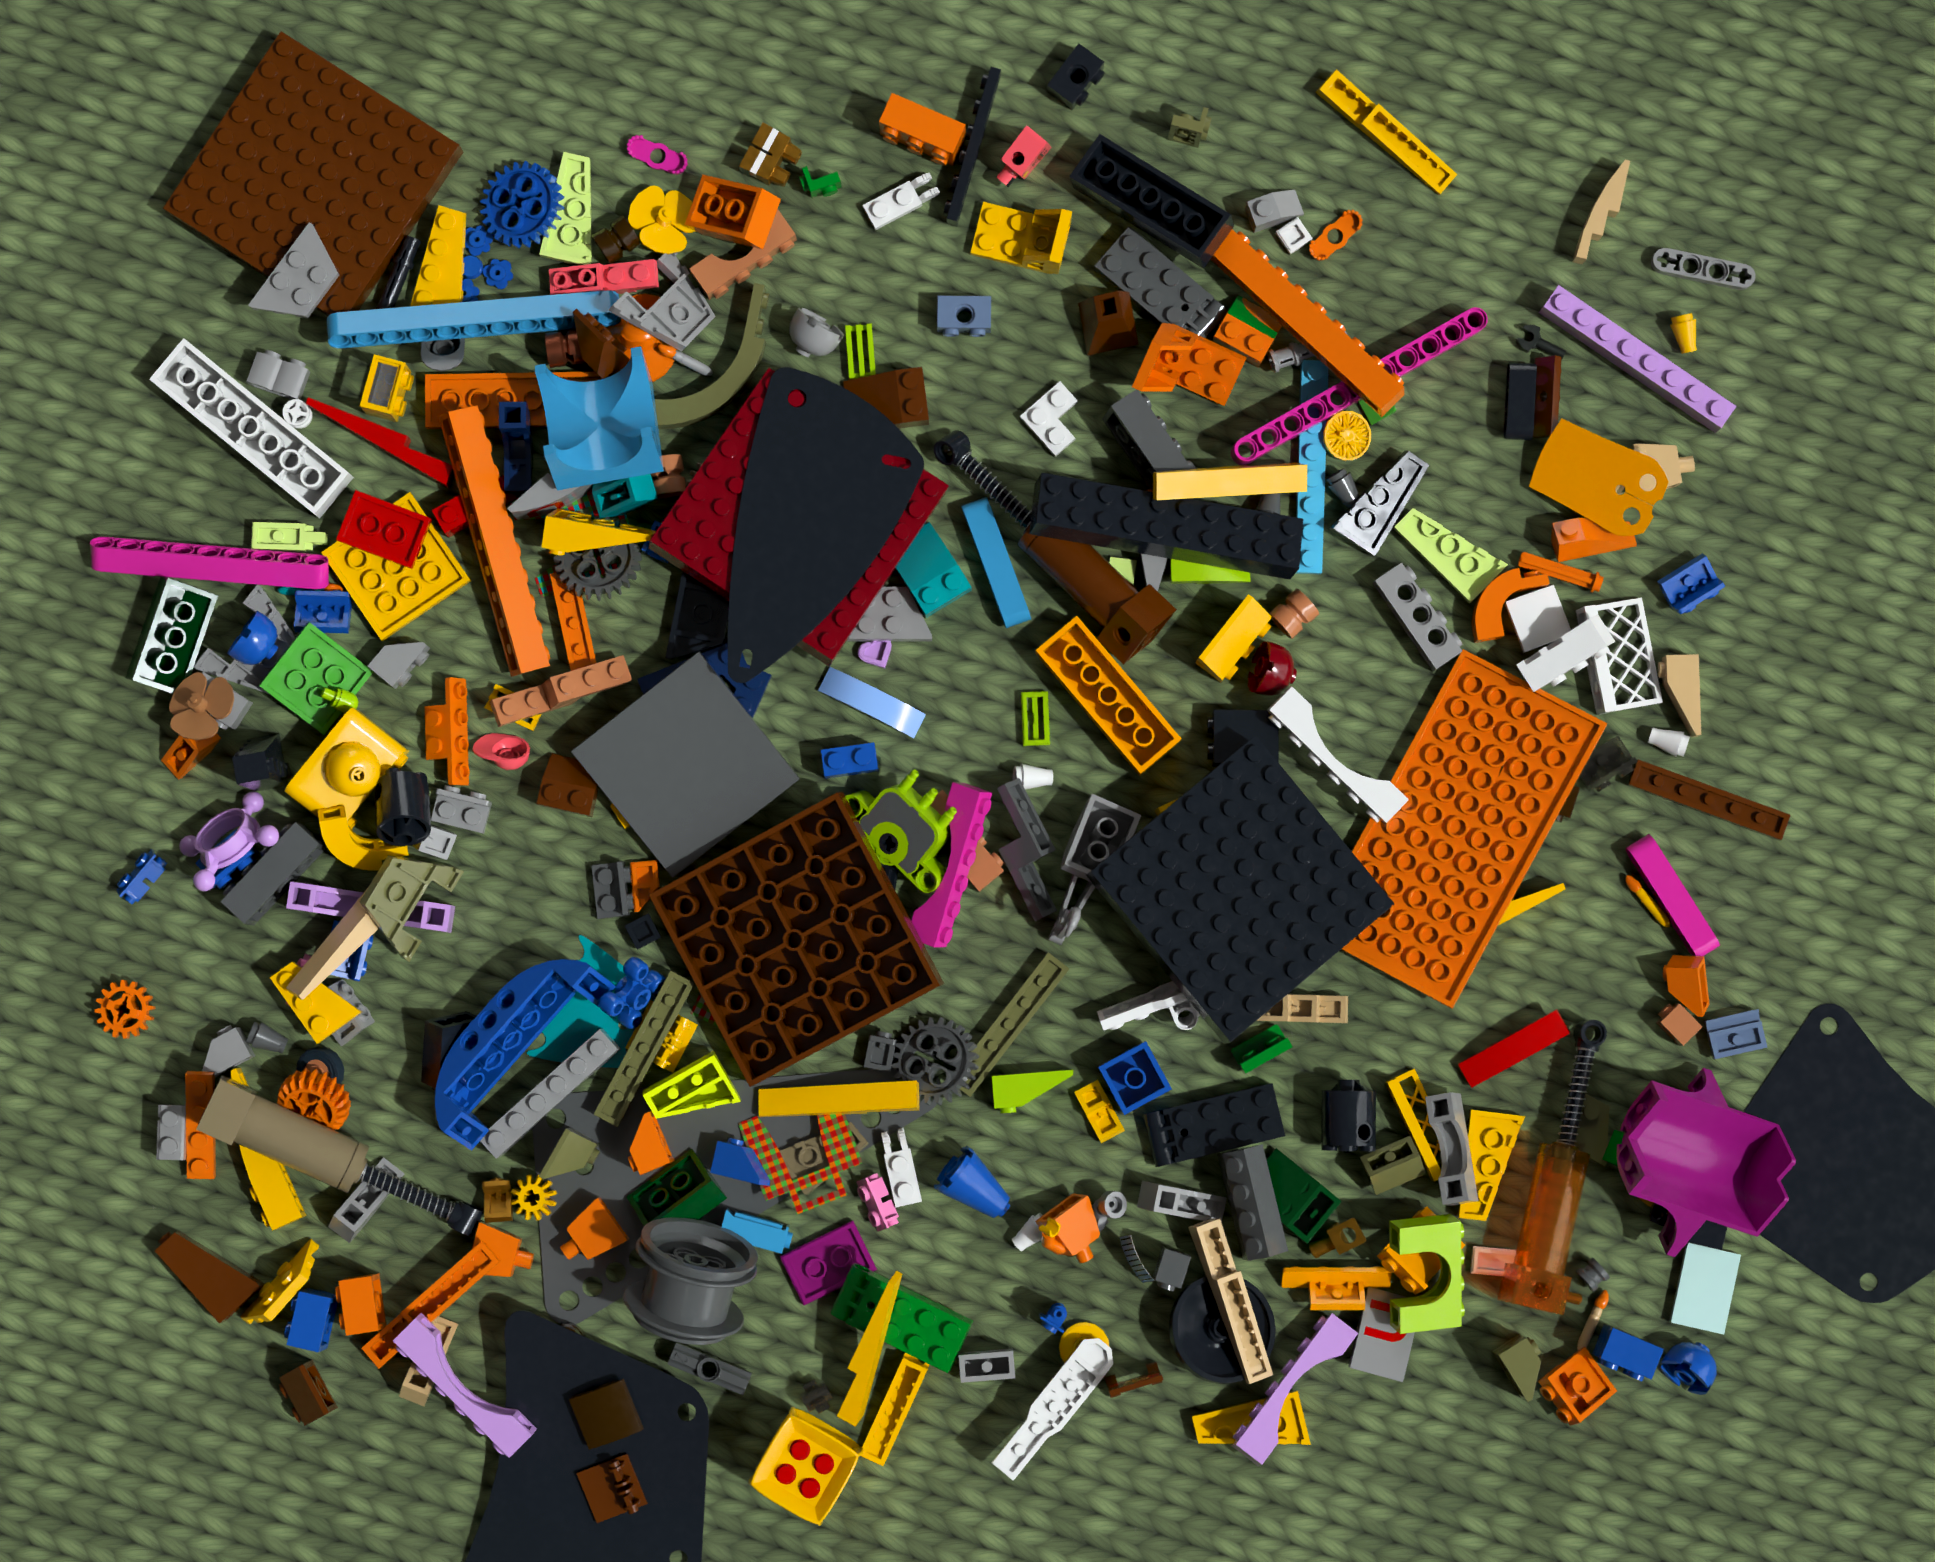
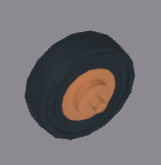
[296,1046,344,1084]

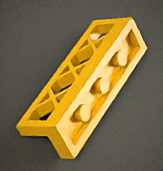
[1385,1068,1441,1181]

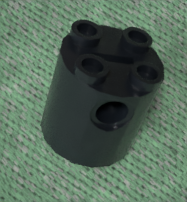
[374,768,431,846]
[1321,1080,1376,1151]

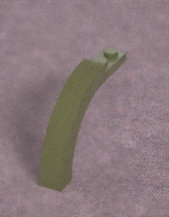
[655,283,770,429]

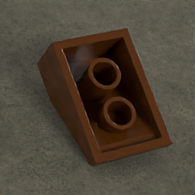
[843,367,929,429]

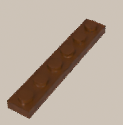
[1628,759,1791,841]

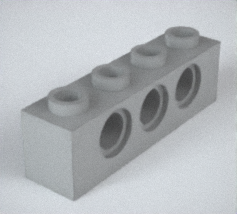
[1372,563,1463,672]

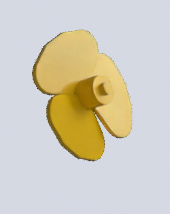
[628,185,696,254]

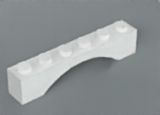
[1267,686,1409,823]

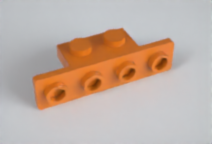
[425,677,470,786]

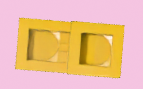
[1074,1080,1125,1143]

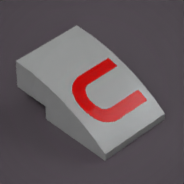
[508,473,593,520]
[1348,1287,1415,1382]

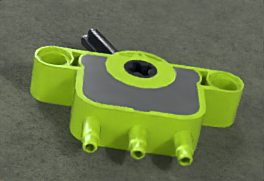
[845,769,957,893]

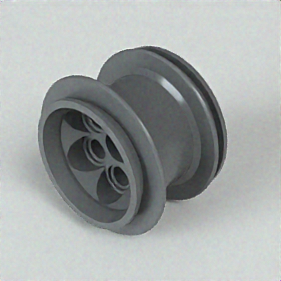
[623,1218,758,1345]

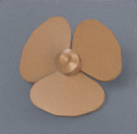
[169,672,234,740]

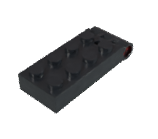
[1143,1083,1285,1167]

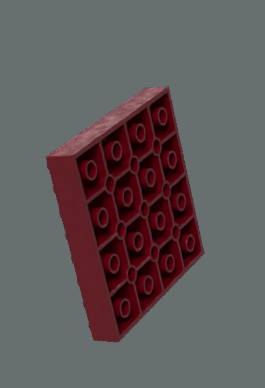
[649,368,949,667]

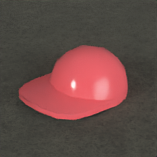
[472,733,530,770]

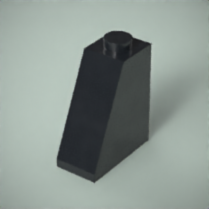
[421,1011,477,1090]

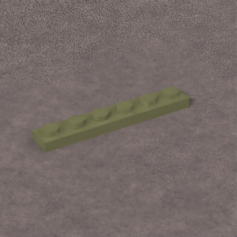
[960,952,1069,1097]
[594,970,695,1127]

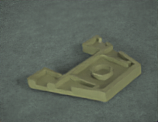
[360,855,464,962]

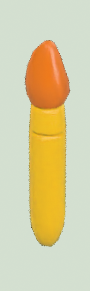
[1625,875,1670,927]

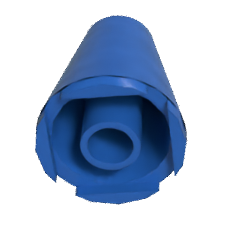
[934,1146,1010,1218]

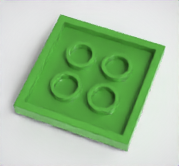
[259,621,374,735]

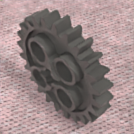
[554,516,642,601]
[892,1017,979,1106]

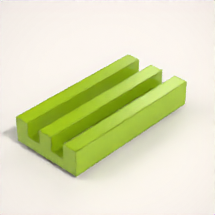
[845,323,876,380]
[1021,691,1050,747]

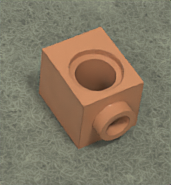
[1656,1003,1702,1046]

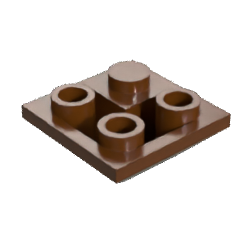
[1078,291,1139,356]
[573,308,630,379]

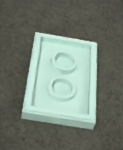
[1669,1242,1741,1335]

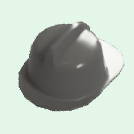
[421,338,465,371]

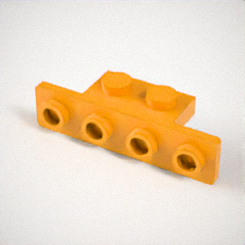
[1281,1266,1392,1310]

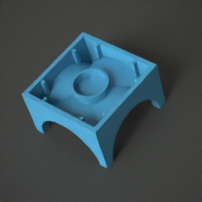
[535,346,664,491]

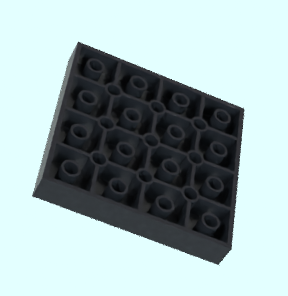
[1086,735,1394,1044]

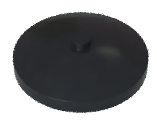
[1169,1276,1276,1384]

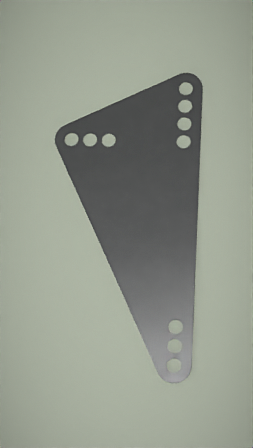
[532,1066,941,1324]

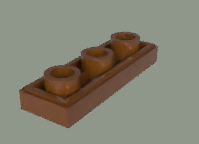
[1533,355,1561,439]

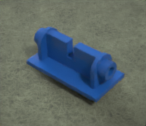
[116,849,167,905]
[1039,1303,1067,1334]

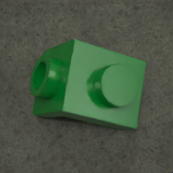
[799,166,842,198]

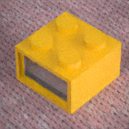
[360,354,414,422]

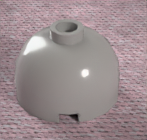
[789,308,844,358]

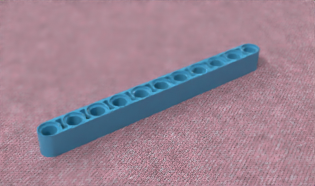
[326,290,622,348]

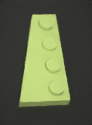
[539,152,592,265]
[1393,508,1508,603]

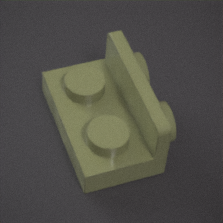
[1168,107,1212,148]

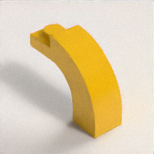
[317,805,409,870]

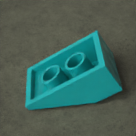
[895,522,972,618]

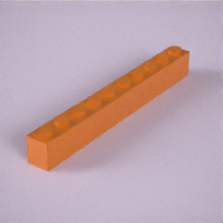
[1210,229,1405,417]
[439,405,550,677]

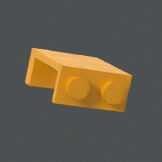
[1377,1206,1465,1295]

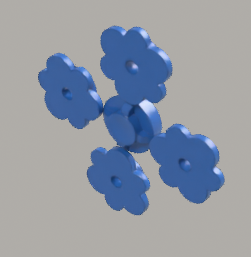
[462,225,513,302]

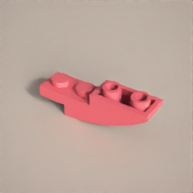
[549,259,659,295]

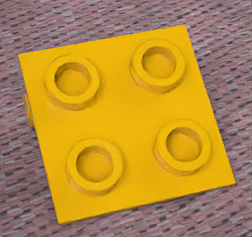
[625,1000,698,1073]

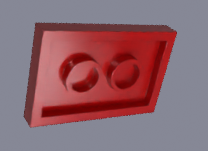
[336,490,432,570]

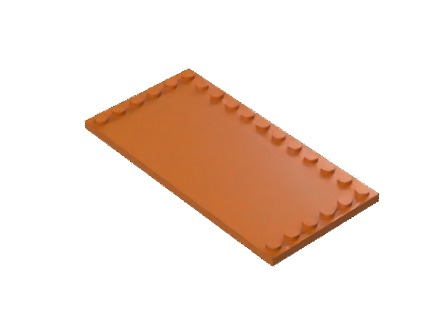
[1341,649,1607,1009]

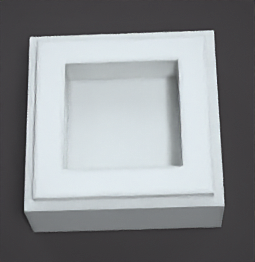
[1275,217,1313,255]

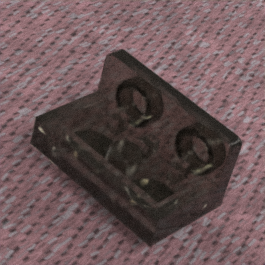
[1579,735,1638,792]

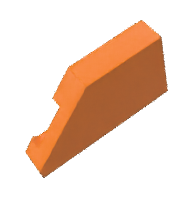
[630,860,660,913]

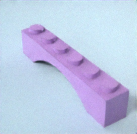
[286,881,455,933]
[393,1313,537,1458]
[1232,1313,1358,1466]

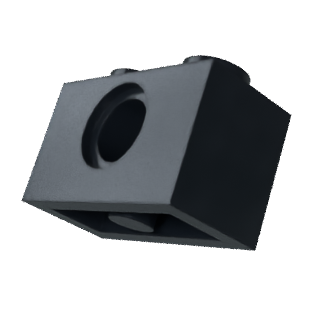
[1047,43,1105,110]

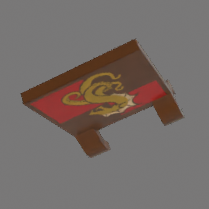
[1104,1361,1163,1398]

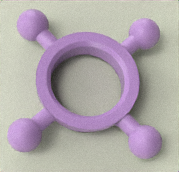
[179,791,279,891]

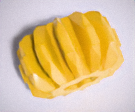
[511,1175,557,1220]

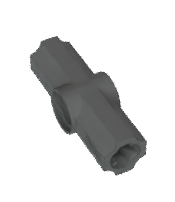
[668,1342,752,1395]

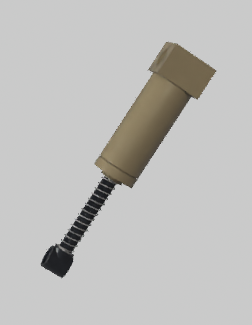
[196,1075,484,1237]

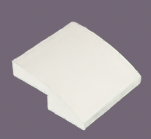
[1504,585,1571,653]

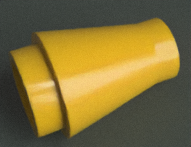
[1670,313,1697,354]

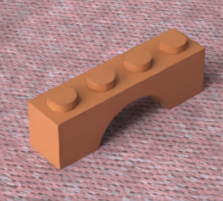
[689,209,797,300]
[931,790,1004,892]

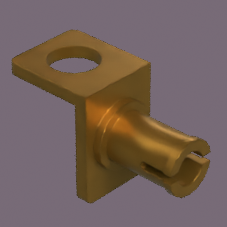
[1309,1218,1366,1259]

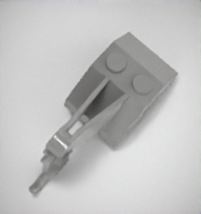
[1048,794,1141,945]

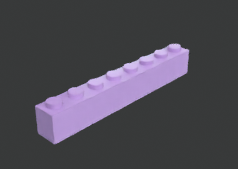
[1539,285,1736,433]

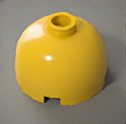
[325,741,380,797]

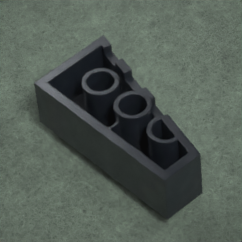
[232,733,291,792]

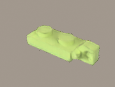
[251,522,328,552]

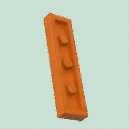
[550,573,596,671]
[185,1071,216,1179]

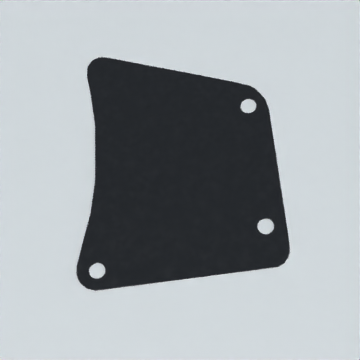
[1744,1004,1935,1303]
[465,1311,709,1562]

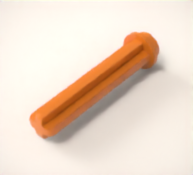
[1518,552,1604,593]

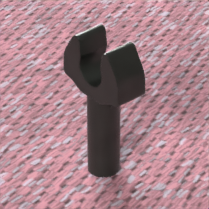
[1516,325,1566,360]

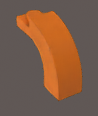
[1472,568,1550,643]

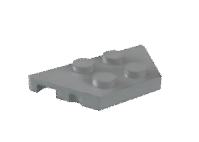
[248,222,339,318]
[847,587,932,641]

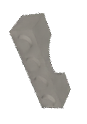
[1425,1092,1478,1206]

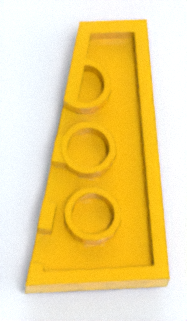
[410,205,466,306]
[1458,1109,1525,1221]
[1192,1390,1311,1445]

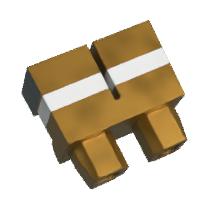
[739,122,802,187]

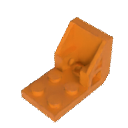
[1132,323,1247,406]

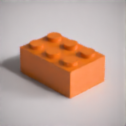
[879,93,966,166]
[685,174,781,249]

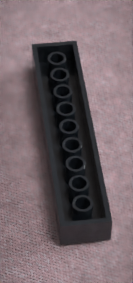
[1029,473,1303,579]

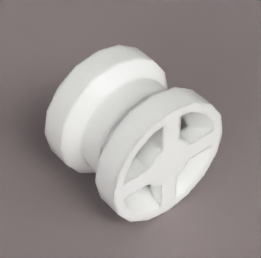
[283,399,313,429]

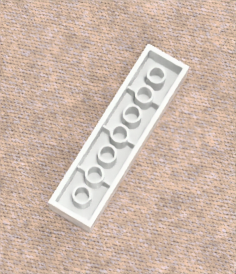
[149,338,354,519]

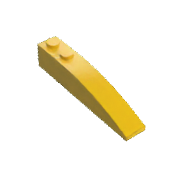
[231,1068,307,1231]

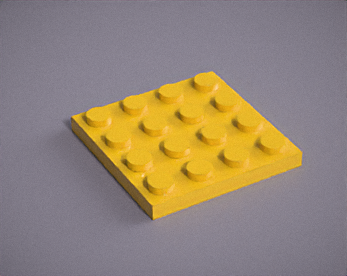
[321,492,471,641]

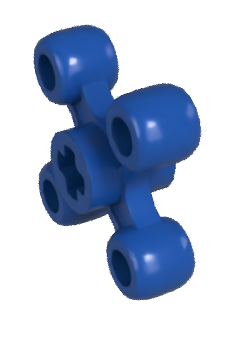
[598,957,666,1029]

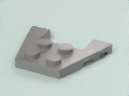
[609,253,716,352]
[194,585,296,695]

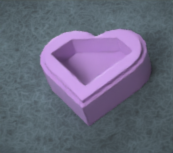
[858,641,892,669]

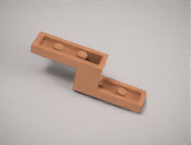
[490,655,632,727]

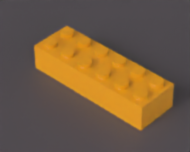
[1035,616,1182,776]

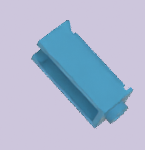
[722,1208,793,1254]

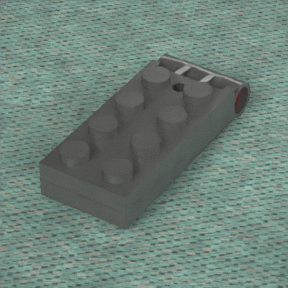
[1094,226,1228,338]

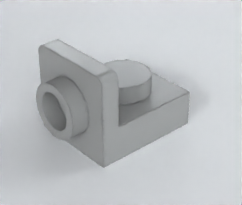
[412,825,457,860]

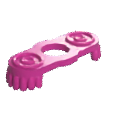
[627,135,688,175]

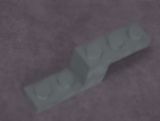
[997,778,1057,921]

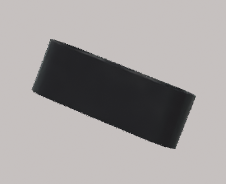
[1504,362,1537,441]

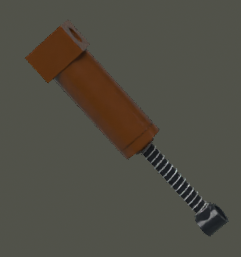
[933,430,1177,665]

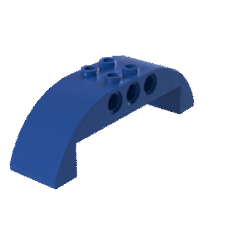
[435,959,616,1151]

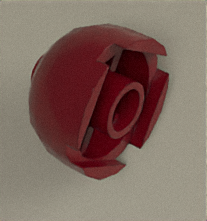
[1248,641,1297,696]

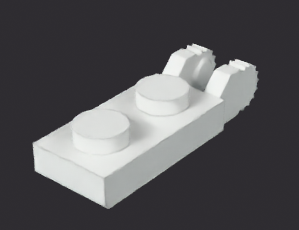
[863,173,940,230]
[881,1128,922,1208]

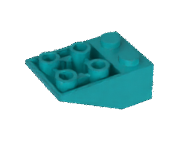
[592,474,658,518]

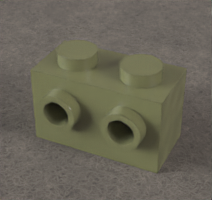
[1360,1136,1426,1195]

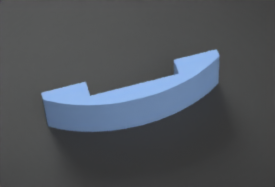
[818,667,926,739]

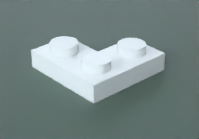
[1020,381,1078,457]

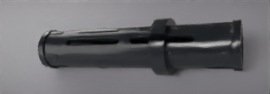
[376,235,421,309]

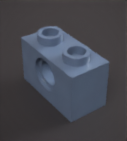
[937,296,991,337]

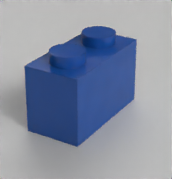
[821,742,879,779]

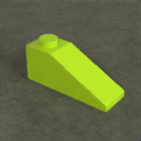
[992,1070,1073,1114]

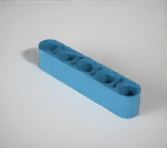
[961,497,1031,628]

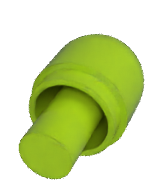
[321,687,359,713]

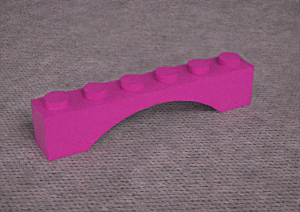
[911,782,992,947]

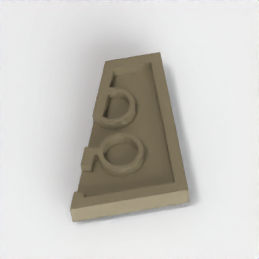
[779,1122,869,1196]

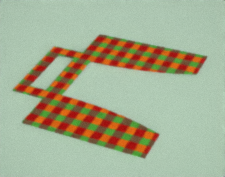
[738,1114,862,1214]

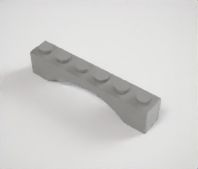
[480,1029,621,1159]

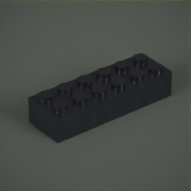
[1069,134,1234,269]

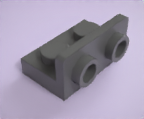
[591,861,634,919]

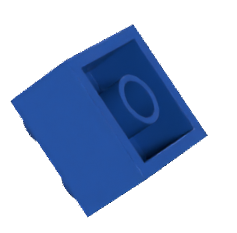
[1097,1041,1172,1115]
[284,1288,338,1352]
[1592,1324,1664,1381]

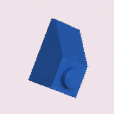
[710,1137,770,1186]

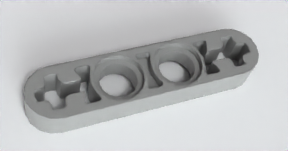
[1651,248,1755,290]

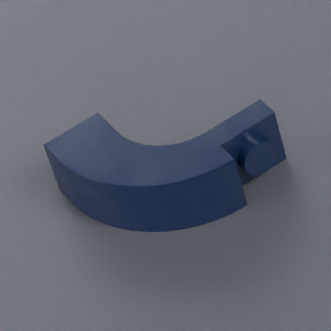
[499,402,533,493]

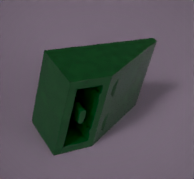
[1267,1148,1342,1243]

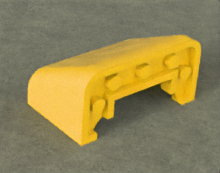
[285,708,409,830]

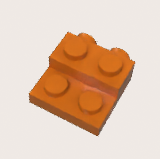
[1538,1347,1617,1426]

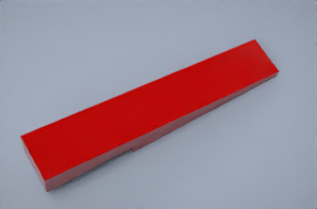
[306,397,455,489]

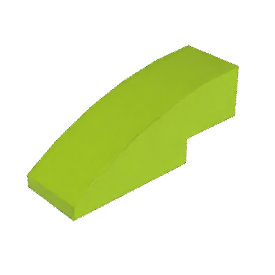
[1170,559,1251,584]

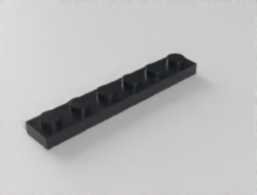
[943,67,1001,227]

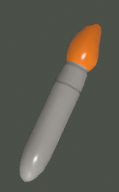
[658,344,713,376]

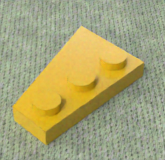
[270,962,362,1044]

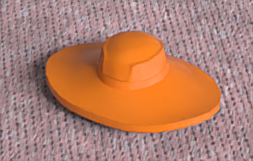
[608,294,677,382]

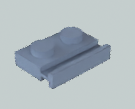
[1704,1009,1767,1059]

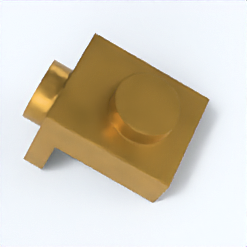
[482,1178,513,1223]

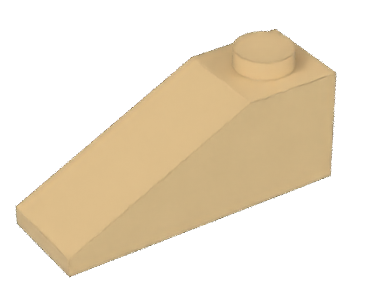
[1658,654,1701,737]
[399,1317,458,1406]

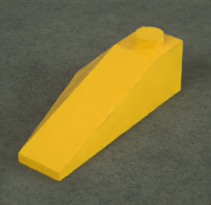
[541,508,656,555]

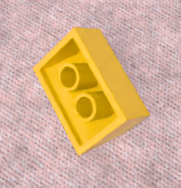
[1196,594,1272,683]

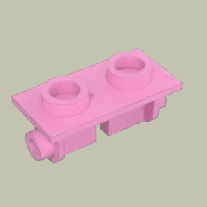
[856,1173,899,1231]

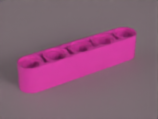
[1626,834,1720,956]

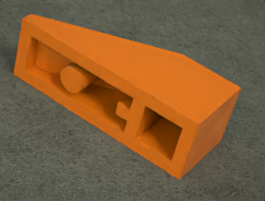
[1551,518,1637,562]

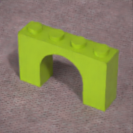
[1389,1214,1465,1334]

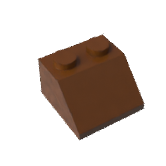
[537,753,599,818]
[279,1360,338,1426]

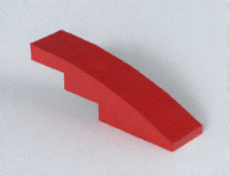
[1458,1009,1570,1088]

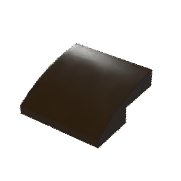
[569,1378,644,1450]

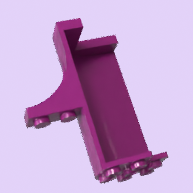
[1617,1068,1796,1257]

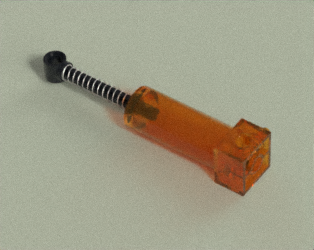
[1497,1020,1607,1315]

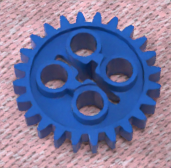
[480,161,565,248]

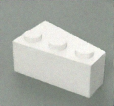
[1516,614,1615,692]

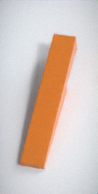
[361,1241,500,1368]

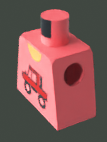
[996,125,1052,187]

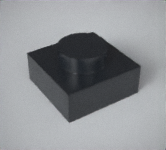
[625,913,662,950]

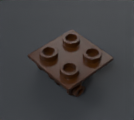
[576,1454,648,1523]

